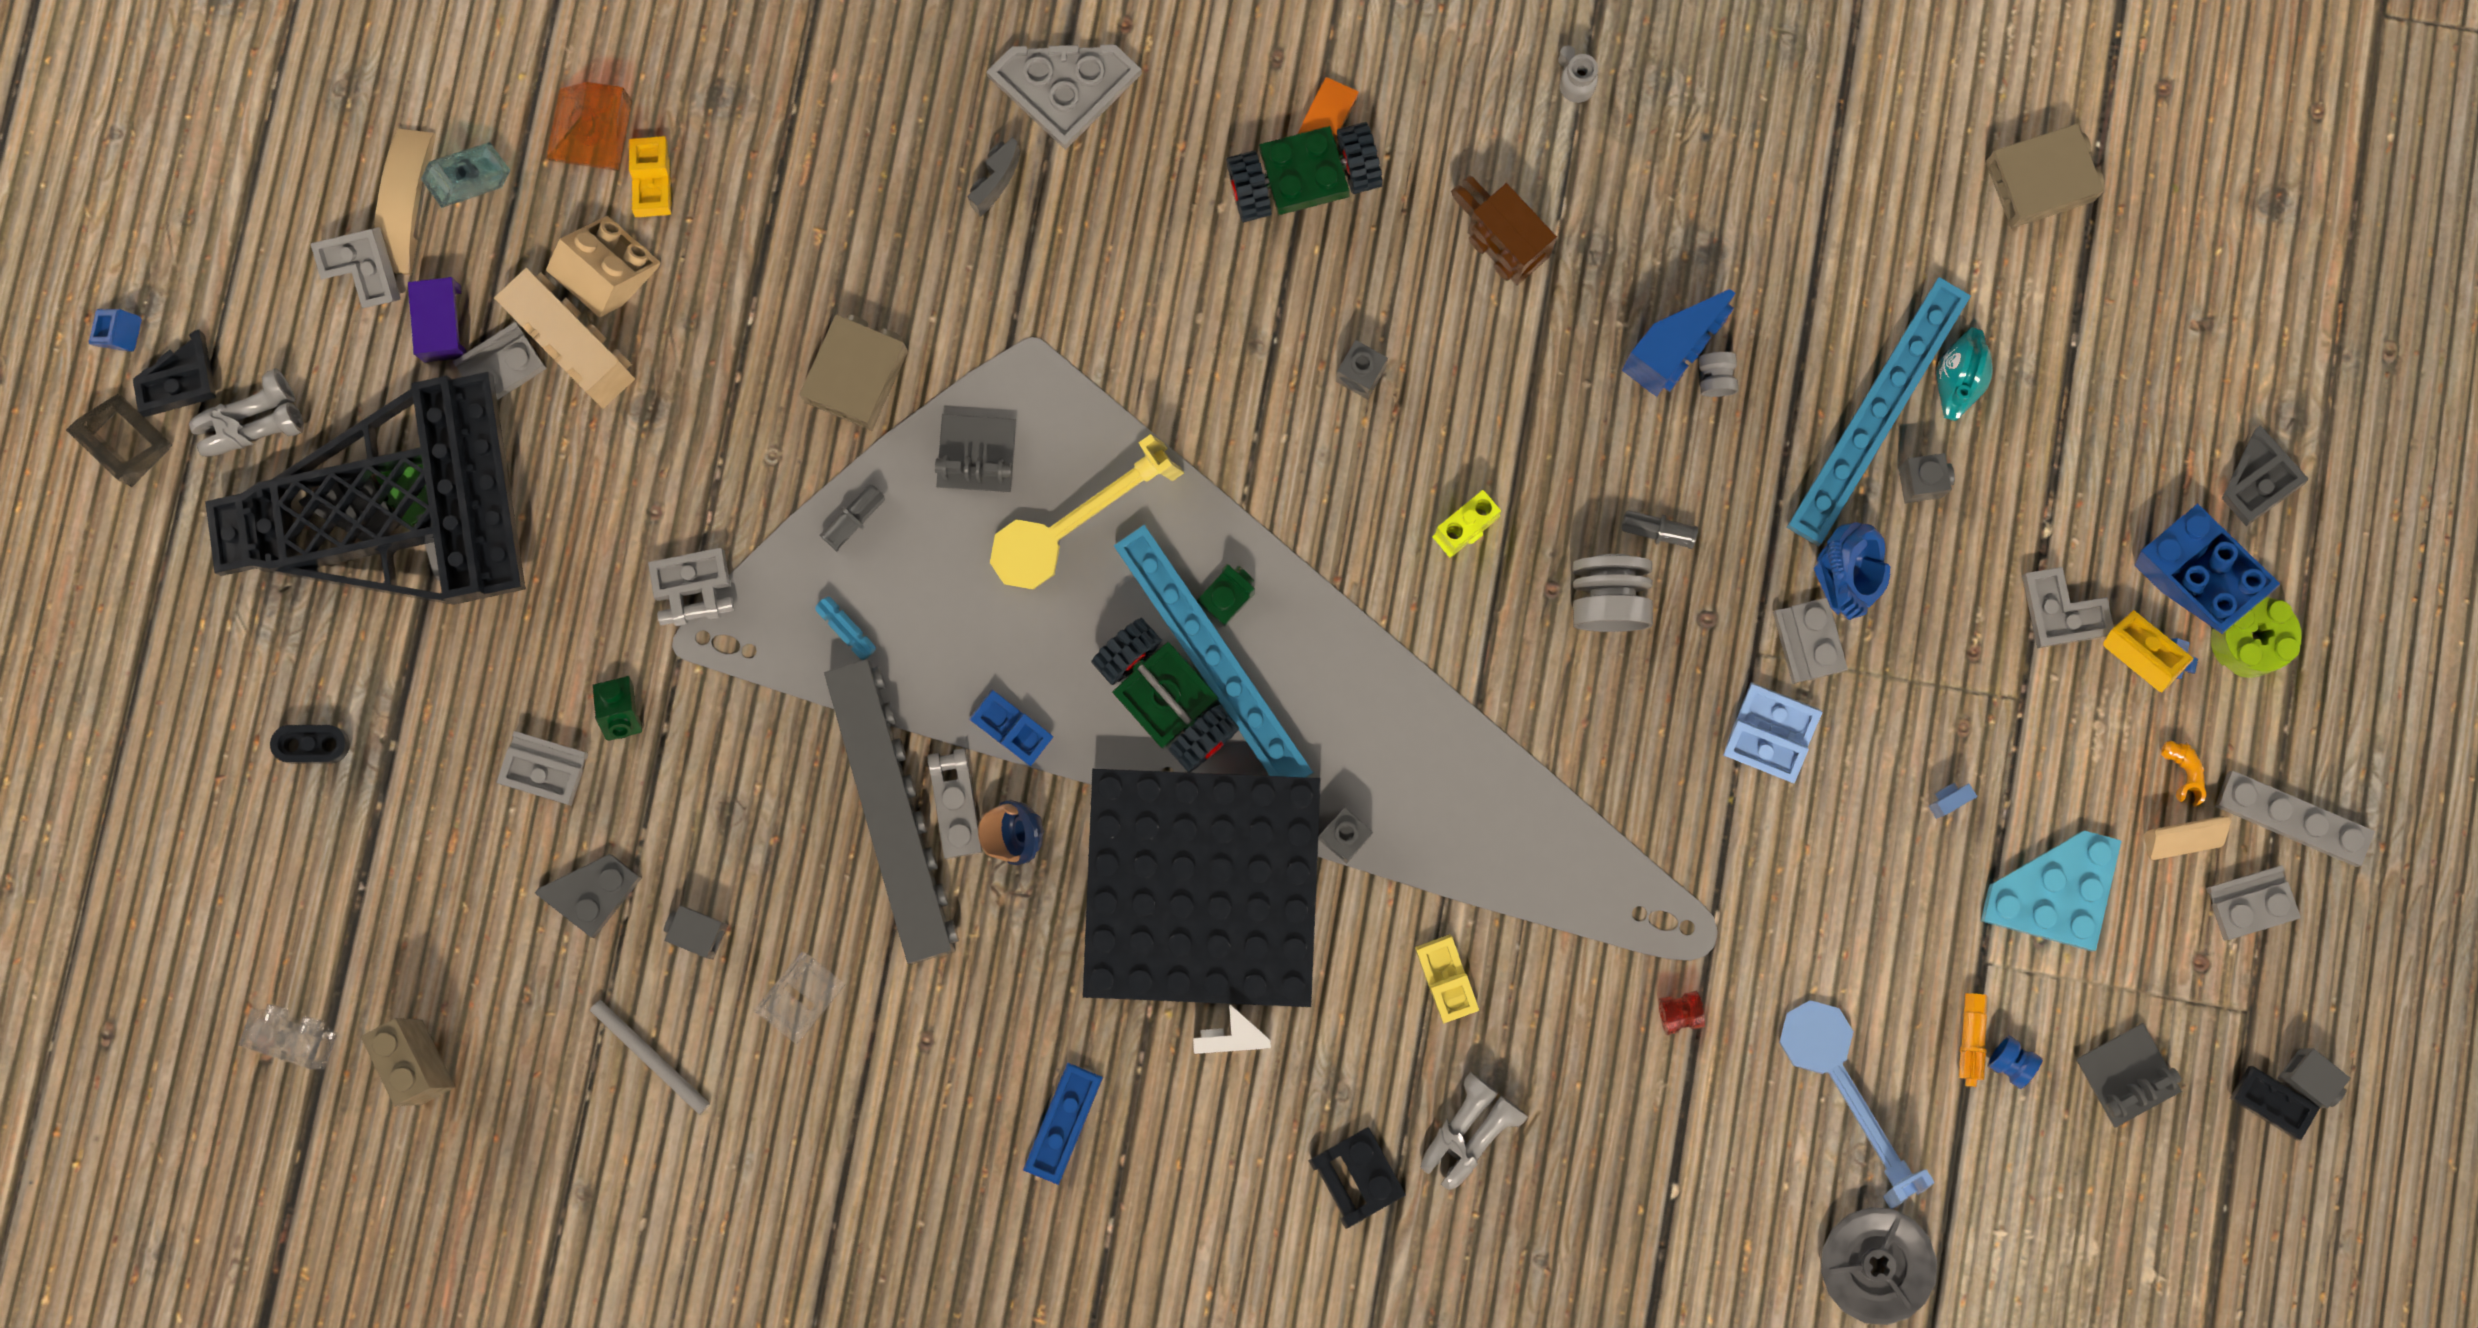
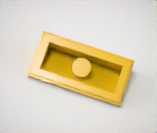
[2103,610,2194,692]

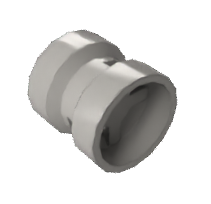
[1699,352,1739,397]

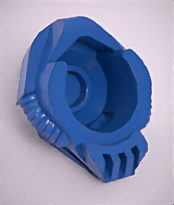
[1814,522,1890,620]

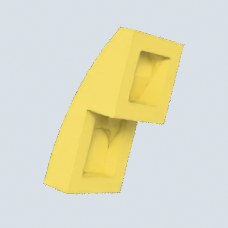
[1415,934,1479,1024]

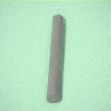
[590,1000,710,1115]

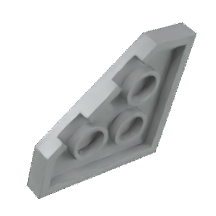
[986,45,1142,150]

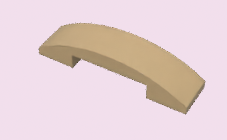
[374,128,436,275]

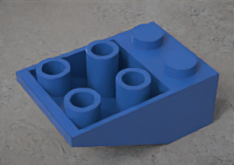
[1622,289,1736,397]
[2134,503,2280,634]

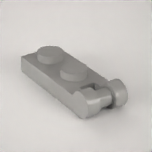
[927,748,983,859]

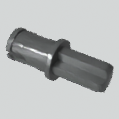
[819,485,885,552]
[1622,510,1698,549]

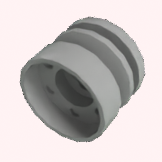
[1573,554,1653,632]

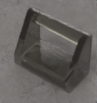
[66,394,172,487]

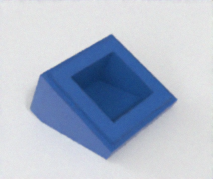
[89,309,142,351]

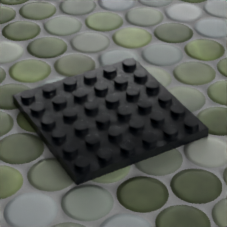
[1082,768,1321,1007]

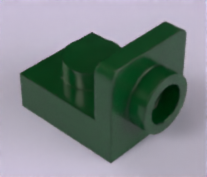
[1197,564,1255,627]

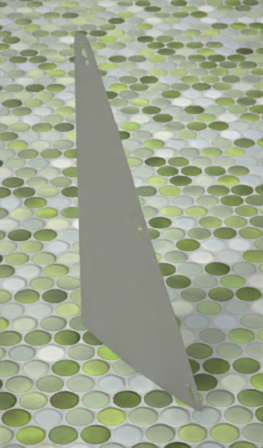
[672,337,1718,961]

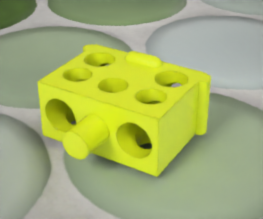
[1432,490,1501,558]

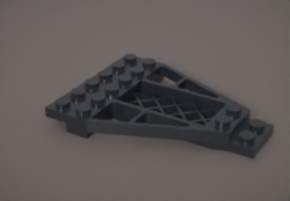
[205,372,526,605]

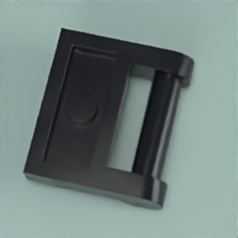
[1308,1127,1406,1229]

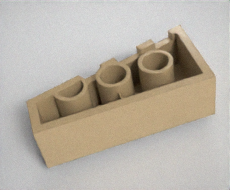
[494,268,635,409]

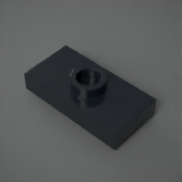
[2230,1066,2320,1141]

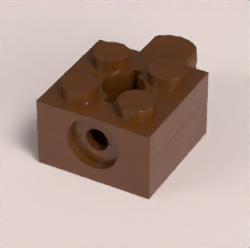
[1451,175,1557,286]

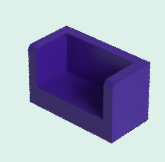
[408,277,467,363]

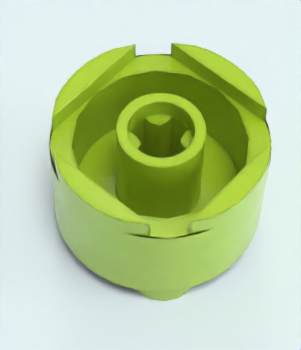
[2211,597,2302,678]

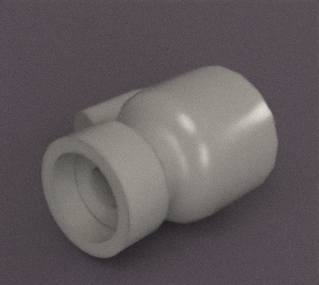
[1558,45,1598,103]

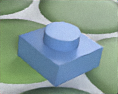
[1929,782,1977,819]

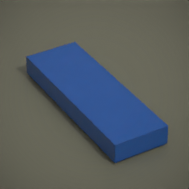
[1023,1063,1103,1185]

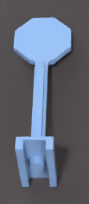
[1779,1000,1935,1209]

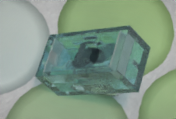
[421,142,511,208]

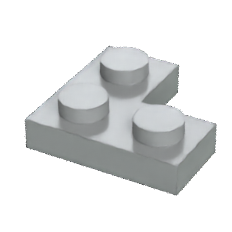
[310,227,401,309]
[2022,567,2114,648]

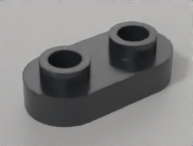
[270,725,350,764]

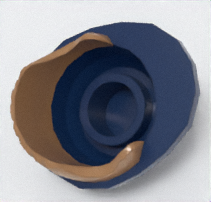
[978,800,1045,865]

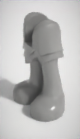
[189,368,304,457]
[1420,1072,1528,1190]

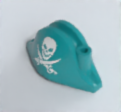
[1936,327,1993,421]

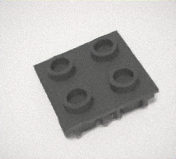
[935,414,1016,492]
[2076,1023,2182,1128]

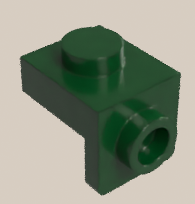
[592,676,642,741]

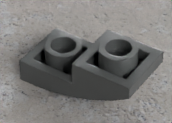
[968,137,1020,217]

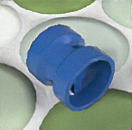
[1987,1035,2043,1089]

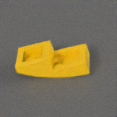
[629,136,671,217]

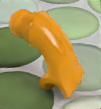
[2161,740,2206,807]

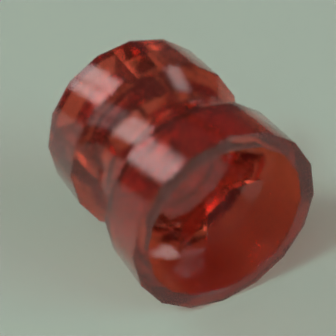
[1658,991,1705,1035]

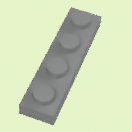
[2214,771,2375,867]

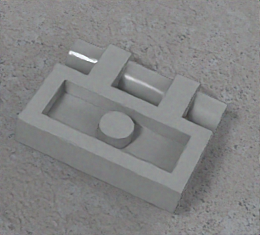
[648,548,735,626]

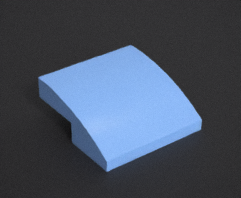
[1723,682,1823,783]

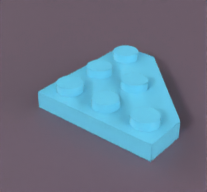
[1981,831,2122,951]

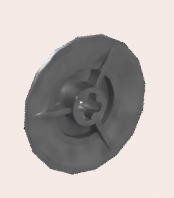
[1821,1207,1937,1325]

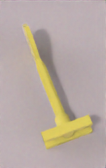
[990,434,1184,590]

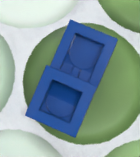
[969,690,1054,766]

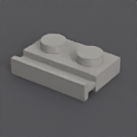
[453,322,547,400]
[1773,598,1848,684]
[496,731,589,806]
[2206,865,2301,941]

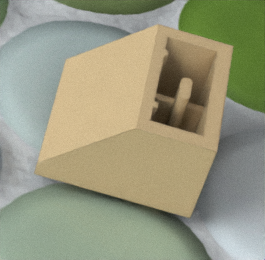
[546,216,661,318]

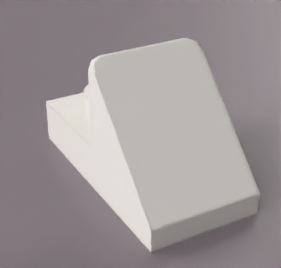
[1193,1004,1271,1054]

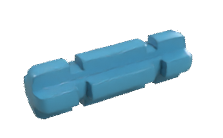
[815,596,876,660]

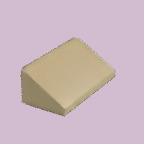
[2144,815,2231,860]

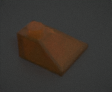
[546,82,633,171]

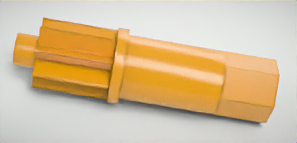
[1959,993,1988,1087]

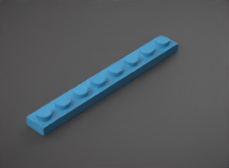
[1786,277,1971,547]
[1114,525,1314,777]

